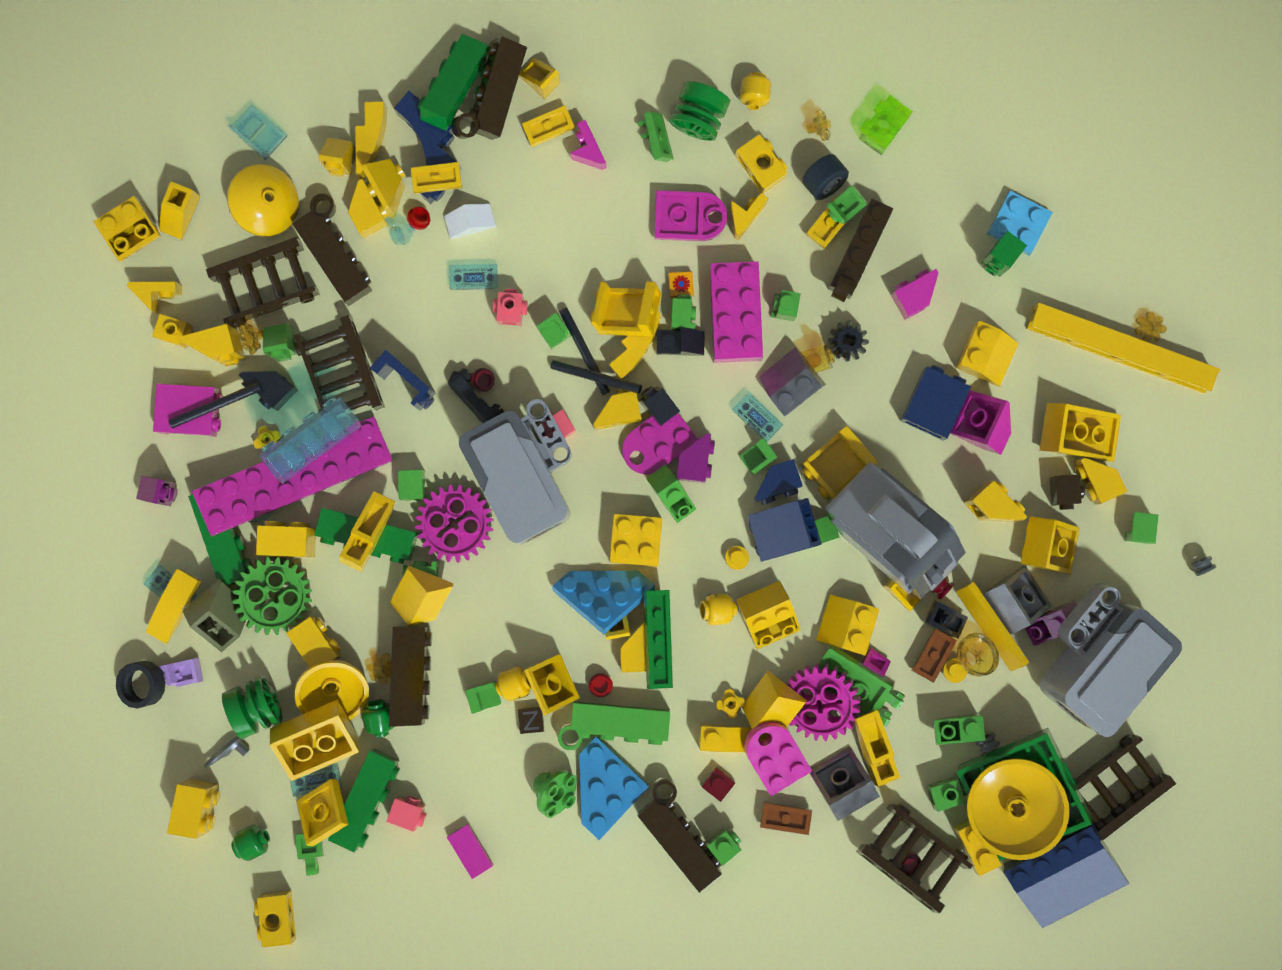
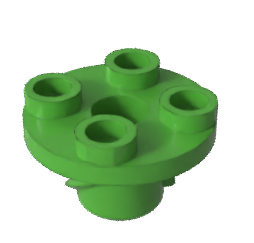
[532,770,577,818]

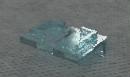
[227,104,287,161]

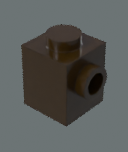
[1049,474,1084,510]

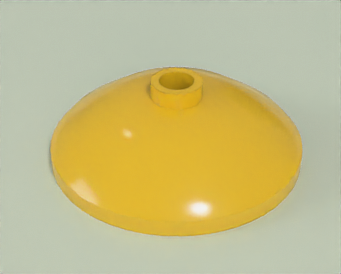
[227,164,299,237]
[294,660,369,721]

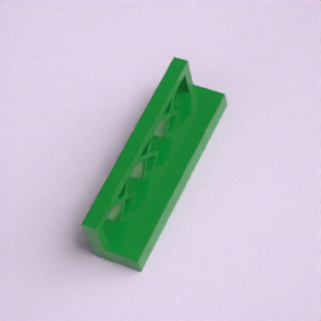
[643,590,673,689]

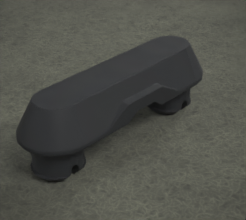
[448,368,504,424]

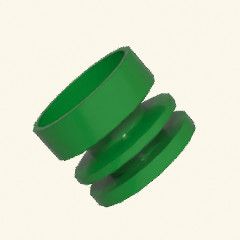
[669,81,731,141]
[222,676,283,739]

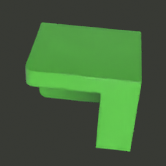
[536,313,571,349]
[740,438,777,475]
[398,470,426,501]
[1125,512,1159,544]
[465,681,501,714]

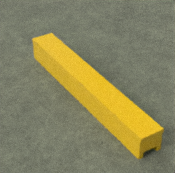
[1026,303,1221,394]

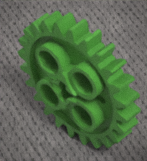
[231,556,312,635]

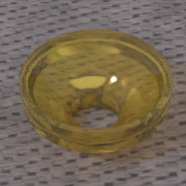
[957,633,999,677]

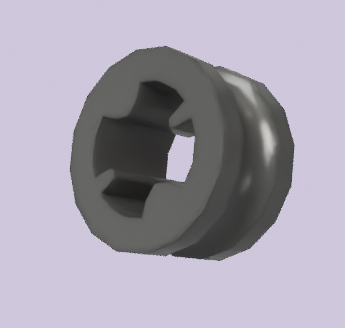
[1191,556,1216,576]
[975,732,1000,754]

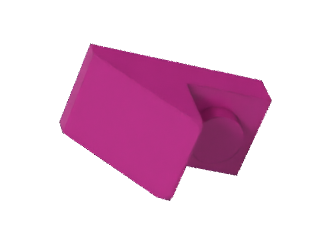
[570,120,607,170]

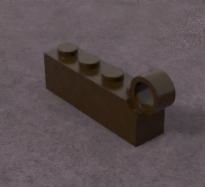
[451,36,527,140]
[292,194,372,306]
[828,198,894,302]
[637,779,722,893]

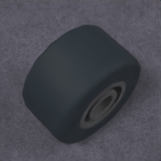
[802,154,849,200]

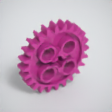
[415,485,494,563]
[786,663,861,741]

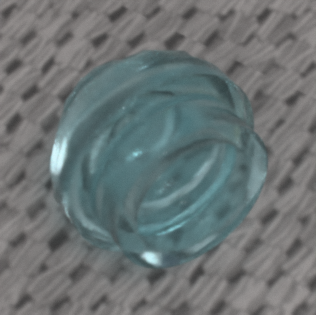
[389,221,415,245]

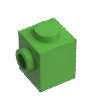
[926,777,967,812]
[706,827,742,866]

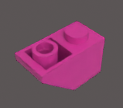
[891,269,939,320]

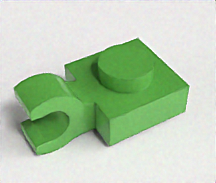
[295,833,324,876]

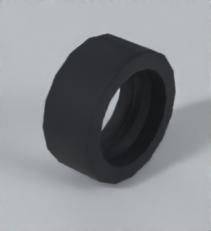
[116,660,166,709]

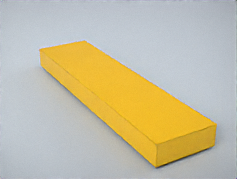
[956,582,1029,672]

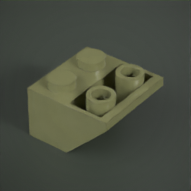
[182,579,246,652]

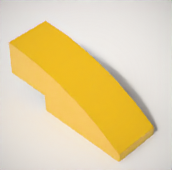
[355,102,387,179]
[609,311,661,380]
[339,491,396,572]
[146,569,202,644]
[855,710,901,787]

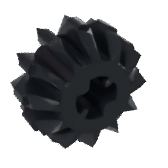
[827,321,869,362]

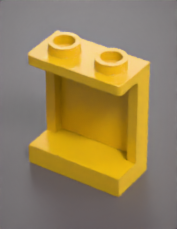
[590,281,662,336]
[801,426,878,501]

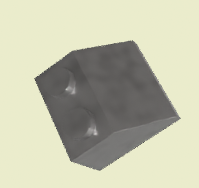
[759,347,826,417]
[983,565,1051,635]
[810,748,880,821]

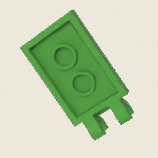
[818,644,905,727]

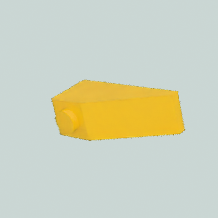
[699,724,769,752]

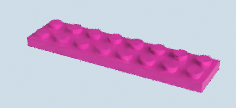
[192,417,393,536]

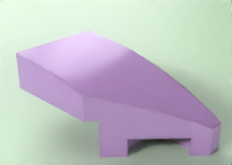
[158,658,203,687]

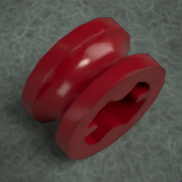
[931,577,954,600]

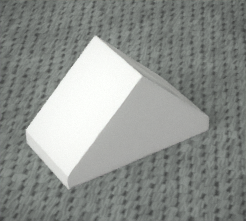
[444,204,496,239]

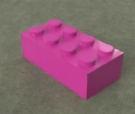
[709,261,763,363]

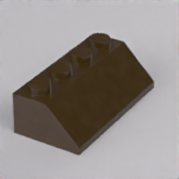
[389,626,432,727]

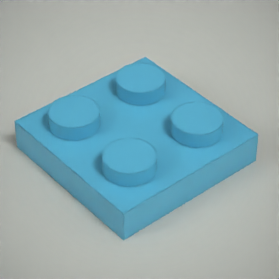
[987,190,1053,256]

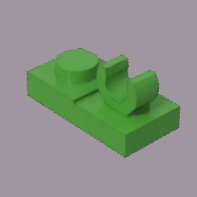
[637,111,674,162]

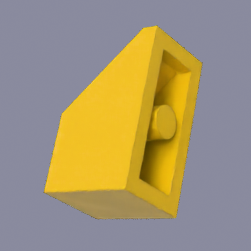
[593,389,642,430]

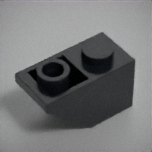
[239,371,298,411]
[638,386,680,426]

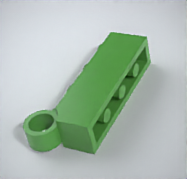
[558,701,670,750]

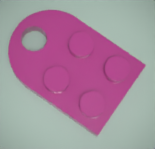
[654,190,727,241]
[622,413,699,475]
[744,722,812,796]

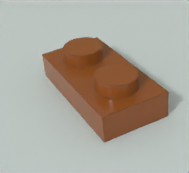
[911,628,957,683]
[760,802,812,835]

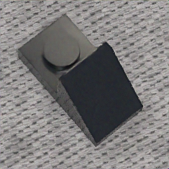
[657,328,705,356]
[923,600,968,639]

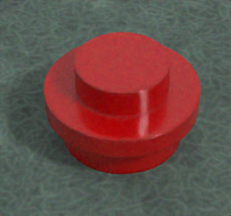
[407,206,430,230]
[589,673,613,698]

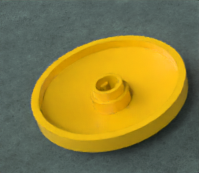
[967,758,1069,860]

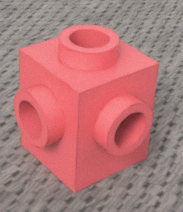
[493,289,528,326]

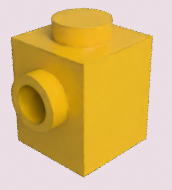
[152,314,194,348]

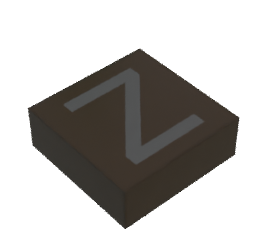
[518,707,545,734]

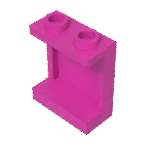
[153,384,223,437]

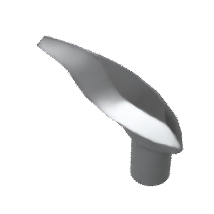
[204,736,250,767]

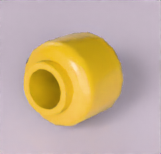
[739,72,772,110]
[700,593,737,626]
[495,666,532,701]

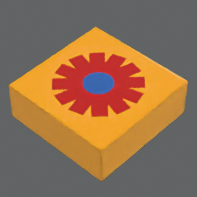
[669,271,694,298]

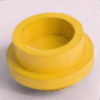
[725,546,749,570]
[943,658,968,683]

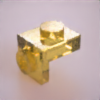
[801,345,835,372]

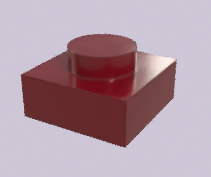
[701,767,735,802]

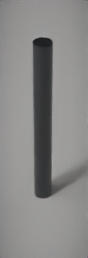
[559,307,611,396]
[550,360,642,394]
[168,382,262,429]

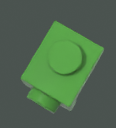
[827,185,869,224]

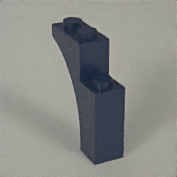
[394,91,461,205]

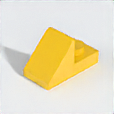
[730,193,769,241]
[127,282,182,314]

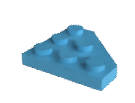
[552,570,655,635]
[579,736,649,840]

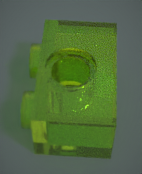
[859,95,913,156]

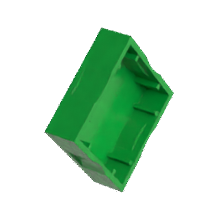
[956,728,1092,861]

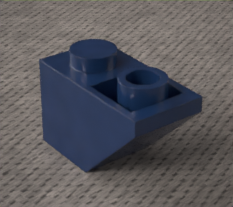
[754,459,803,505]

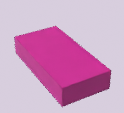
[447,823,494,879]

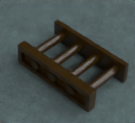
[206,237,320,328]
[293,315,385,427]
[1074,734,1176,840]
[856,804,973,914]

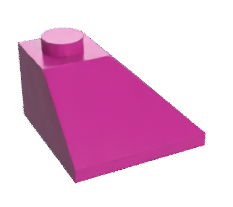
[950,390,1011,455]

